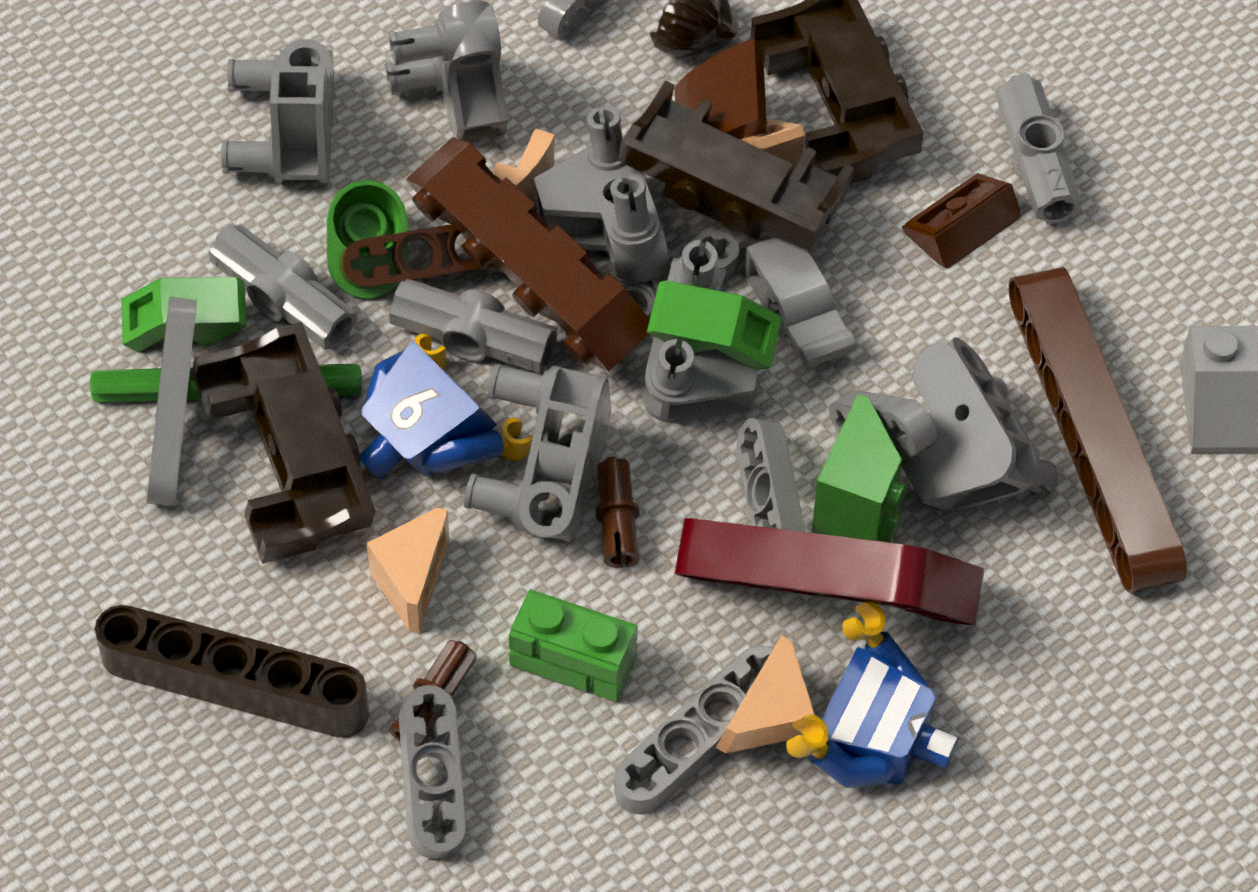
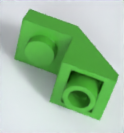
[121,277,247,352]
[647,281,782,370]

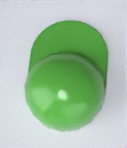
[326,180,408,299]

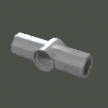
[996,74,1082,225]
[208,224,357,350]
[389,279,557,373]

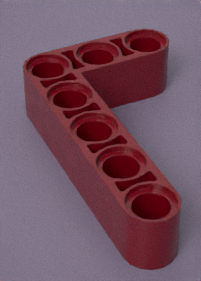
[674,518,985,625]

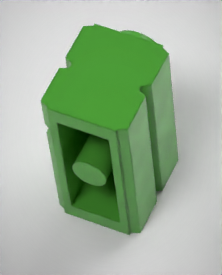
[509,589,638,702]

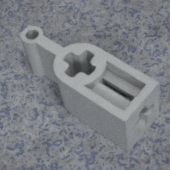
[745,236,856,369]

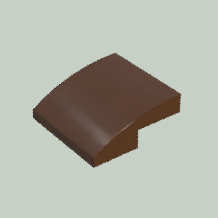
[675,38,767,140]

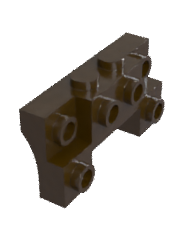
[750,0,924,184]
[618,80,855,250]
[191,322,376,564]

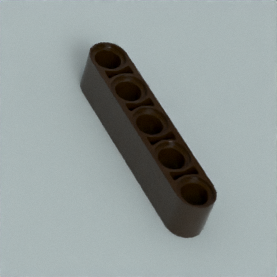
[94,605,369,738]

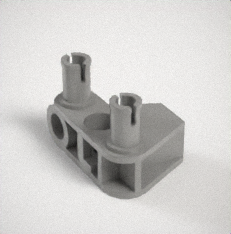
[385,1,508,141]
[221,39,334,183]
[534,105,669,283]
[642,240,759,422]
[901,337,1059,513]
[464,364,611,542]

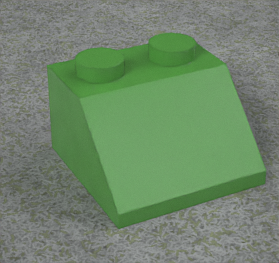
[811,393,906,543]

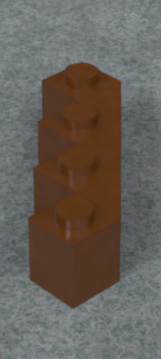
[406,137,650,372]

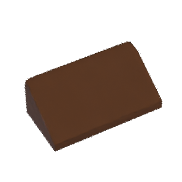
[902,173,1021,268]

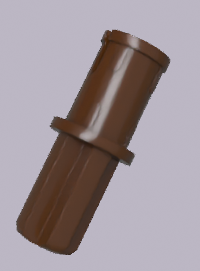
[595,456,640,568]
[389,640,477,747]

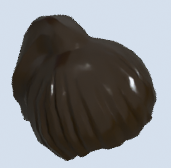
[650,0,739,57]

